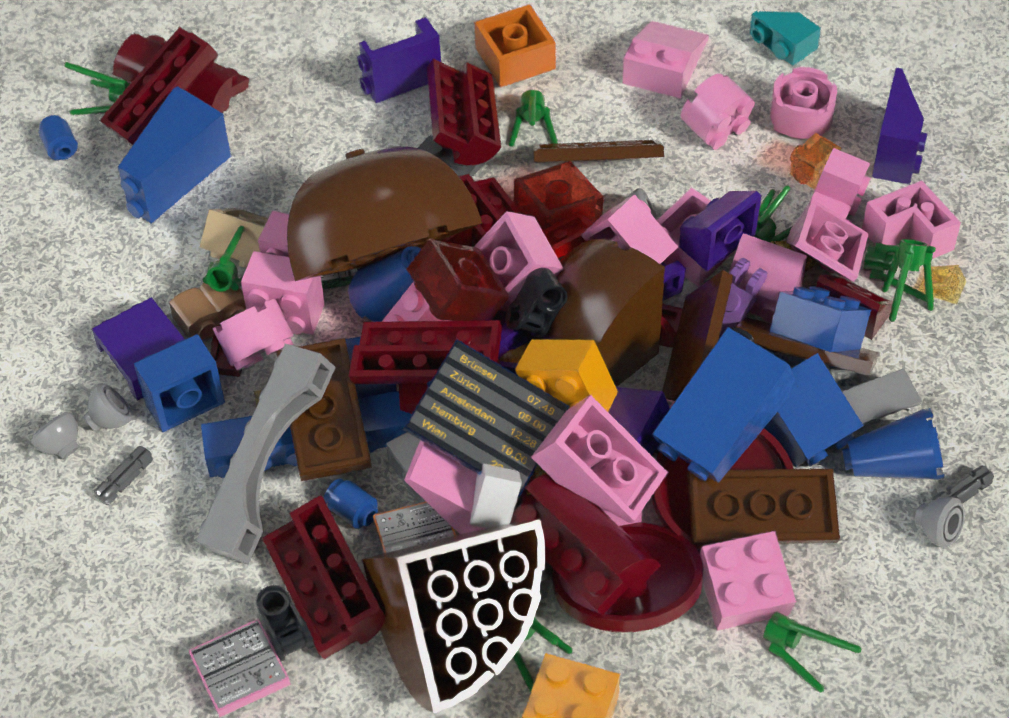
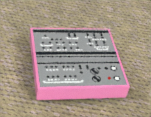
[188,619,291,717]

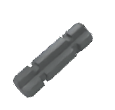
[94,446,153,505]
[932,465,994,504]

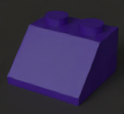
[679,191,762,272]

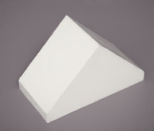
[470,464,522,528]

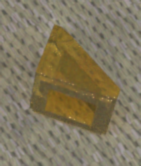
[918,265,966,304]

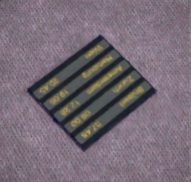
[403,339,570,498]

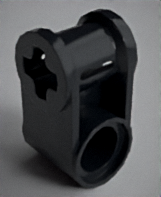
[505,268,567,338]
[256,585,315,662]

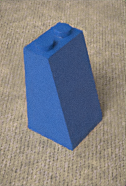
[118,86,231,224]
[652,327,798,483]

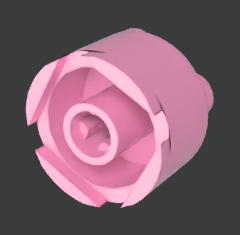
[770,67,837,140]
[681,73,755,150]
[213,299,294,370]

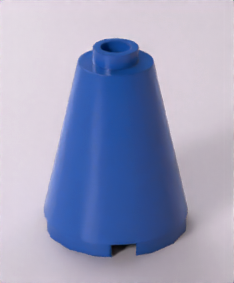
[348,246,432,322]
[842,408,945,480]

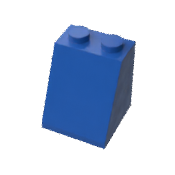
[764,353,864,467]

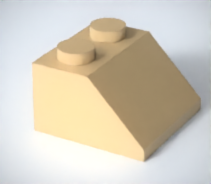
[200,208,268,268]

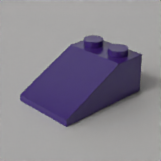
[872,67,928,185]

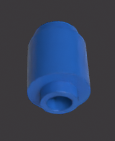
[39,115,78,161]
[324,478,378,529]

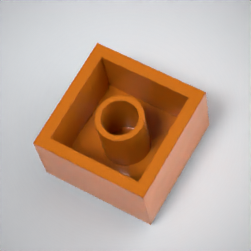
[474,4,556,88]

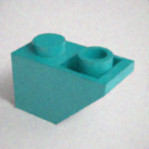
[749,11,821,66]

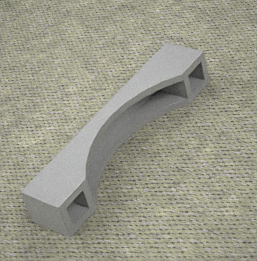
[196,343,336,565]

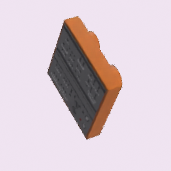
[373,501,456,553]

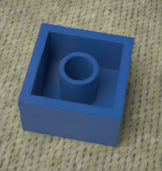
[770,286,871,352]
[134,334,225,433]

